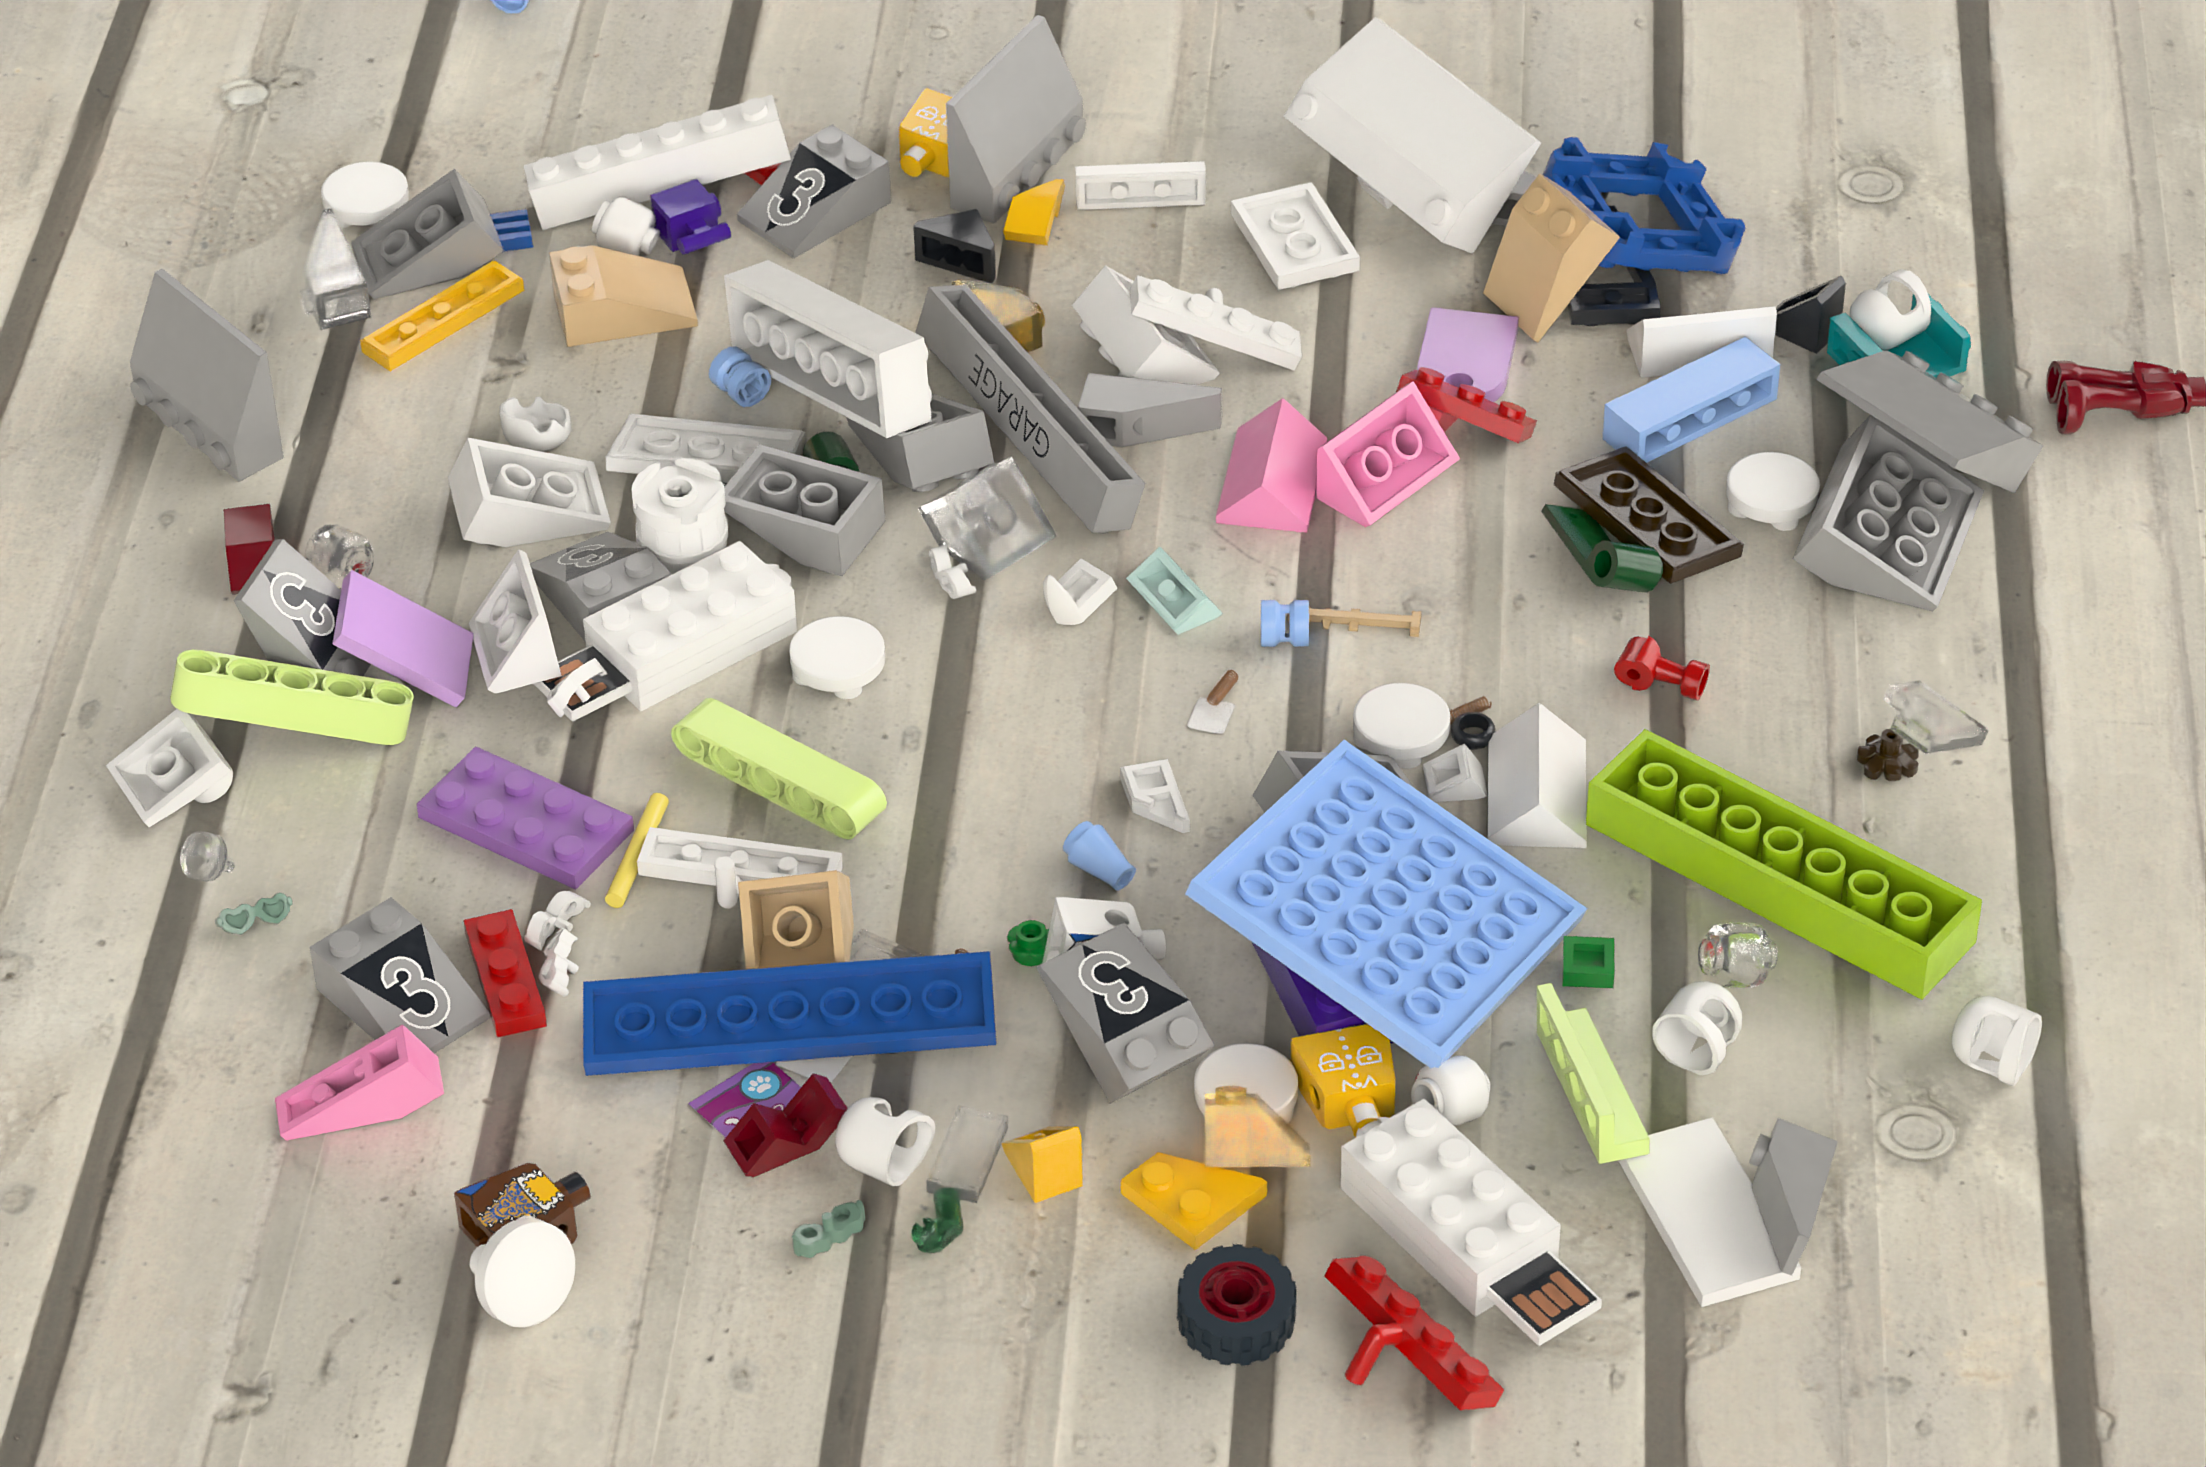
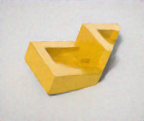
[1003,179,1065,245]

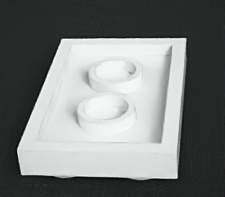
[1231,182,1360,290]

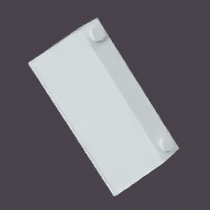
[1284,18,1541,254]

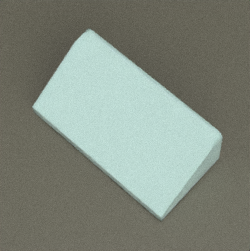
[1126,547,1223,635]

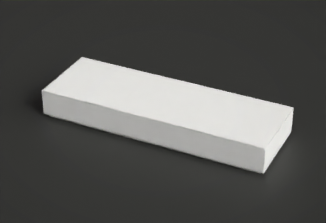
[1075,161,1206,210]

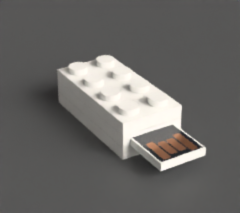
[534,541,797,722]
[1341,1099,1602,1346]

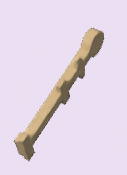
[1287,607,1422,637]

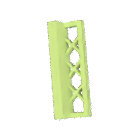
[1537,983,1650,1164]

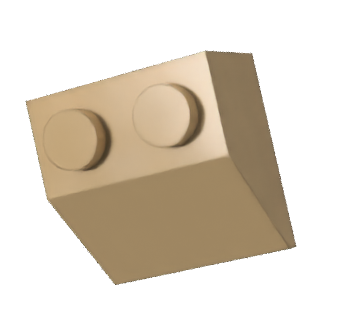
[738,870,854,969]

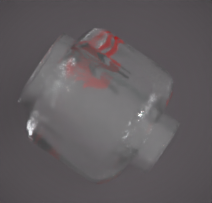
[304,524,374,589]
[1698,922,1778,988]

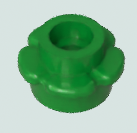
[1007,920,1049,966]

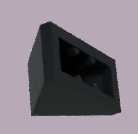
[913,209,996,284]
[1775,276,1846,354]

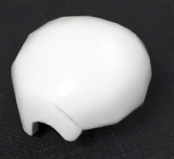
[500,397,571,452]

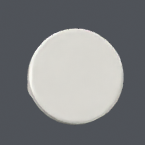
[321,162,409,228]
[1726,452,1820,531]
[789,616,885,699]
[1353,683,1450,769]
[1194,1043,1298,1136]
[470,1216,575,1327]

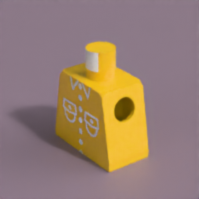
[899,88,952,177]
[1290,1024,1396,1137]

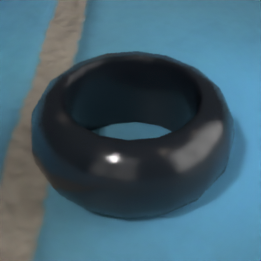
[1451,712,1496,750]

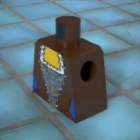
[454,1163,591,1247]

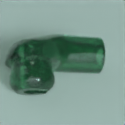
[911,1188,964,1254]

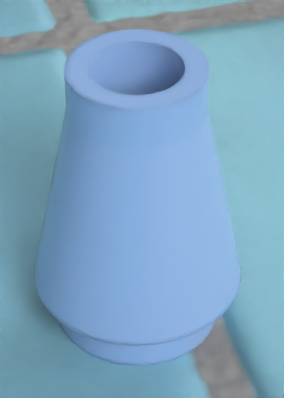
[1063,821,1136,891]

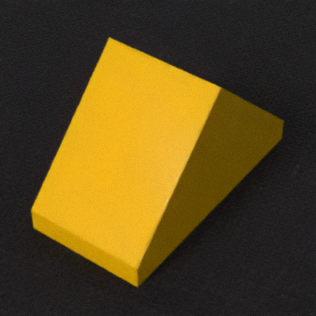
[1001,1126,1083,1203]

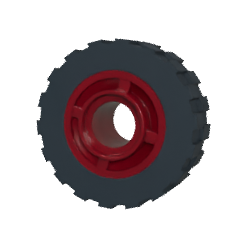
[1177,1244,1297,1366]

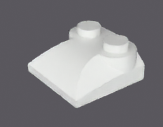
[106,709,233,827]

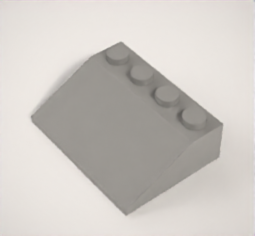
[946,15,1086,224]
[130,269,284,482]
[1816,350,2043,493]
[1793,415,1984,612]

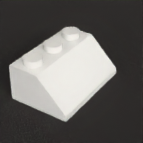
[1072,265,1220,385]

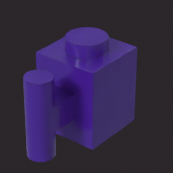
[650,179,731,255]

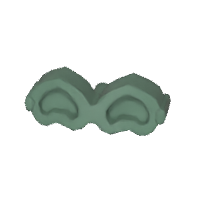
[215,893,292,935]
[792,1200,865,1258]

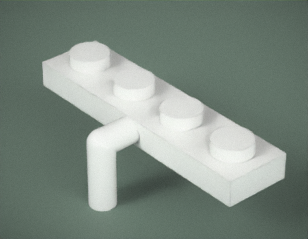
[1130,275,1302,370]
[637,827,843,909]

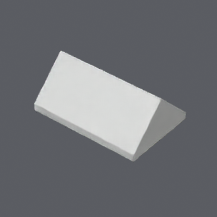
[1626,306,1777,378]
[469,549,562,694]
[1488,703,1587,848]

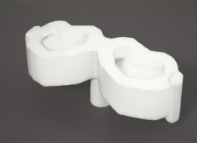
[929,545,976,599]
[547,658,608,718]
[524,891,591,951]
[538,928,579,997]

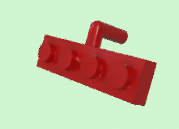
[1324,1255,1505,1411]

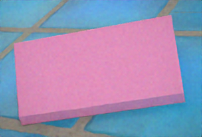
[1316,382,1460,527]
[1216,398,1327,533]

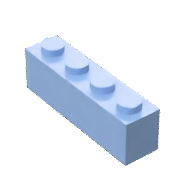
[1602,337,1780,463]

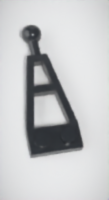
[1568,192,1661,326]

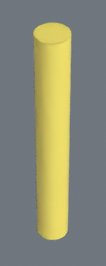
[605,793,669,908]

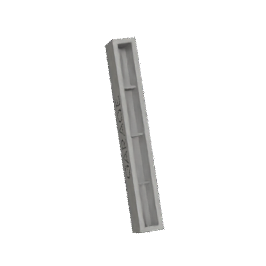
[915,285,1145,534]

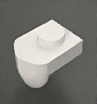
[1043,558,1117,625]

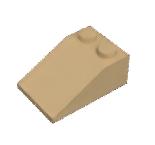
[1483,173,1620,342]
[549,245,698,347]

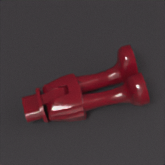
[2046,361,2206,434]

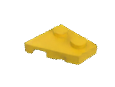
[1121,1152,1267,1250]

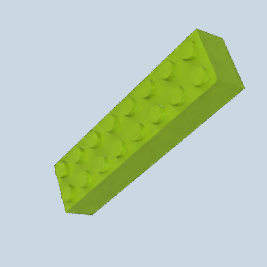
[1586,729,1982,1000]

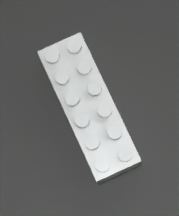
[724,260,932,438]

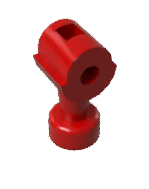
[1614,636,1710,701]

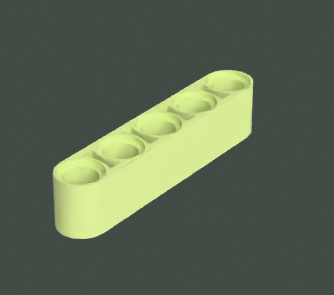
[170,649,414,745]
[671,698,887,840]

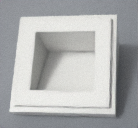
[1423,744,1488,802]

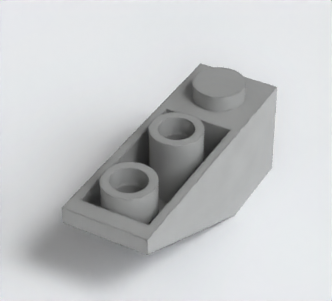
[1078,373,1222,447]

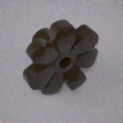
[1857,729,1919,781]

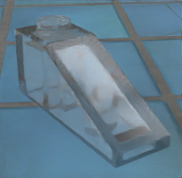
[300,208,372,330]

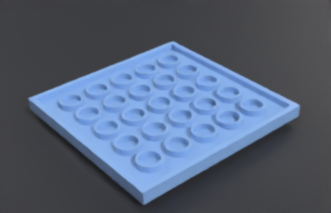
[1185,740,1587,1068]

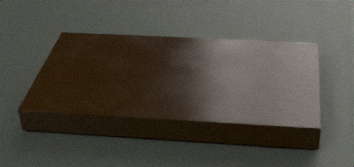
[1553,446,1744,584]

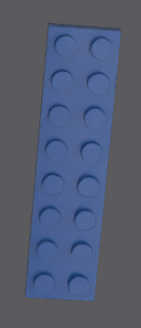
[583,951,997,1076]

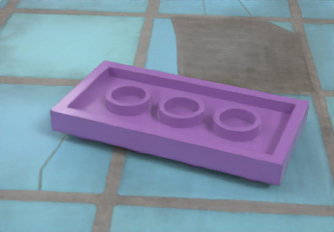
[417,746,634,890]

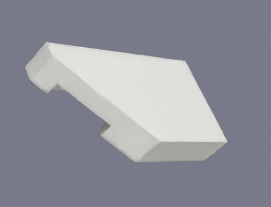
[1120,759,1190,833]

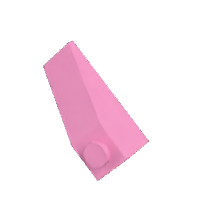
[275,1024,444,1141]

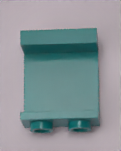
[1827,293,1971,378]

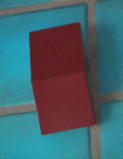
[224,504,275,595]
[723,1073,848,1178]

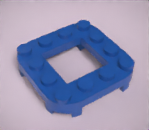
[1543,137,1746,274]

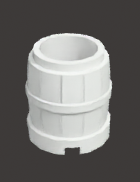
[632,458,728,575]

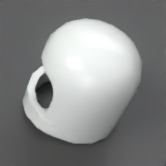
[1850,269,1931,351]
[1653,981,1742,1075]
[1952,996,2042,1086]
[835,1097,936,1186]

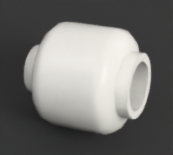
[592,197,660,256]
[1411,1055,1490,1126]

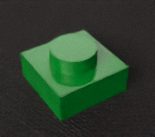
[1562,936,1615,988]

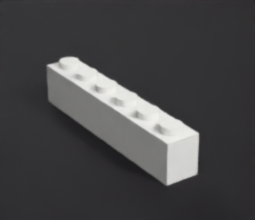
[523,95,791,230]

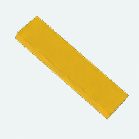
[360,260,524,371]

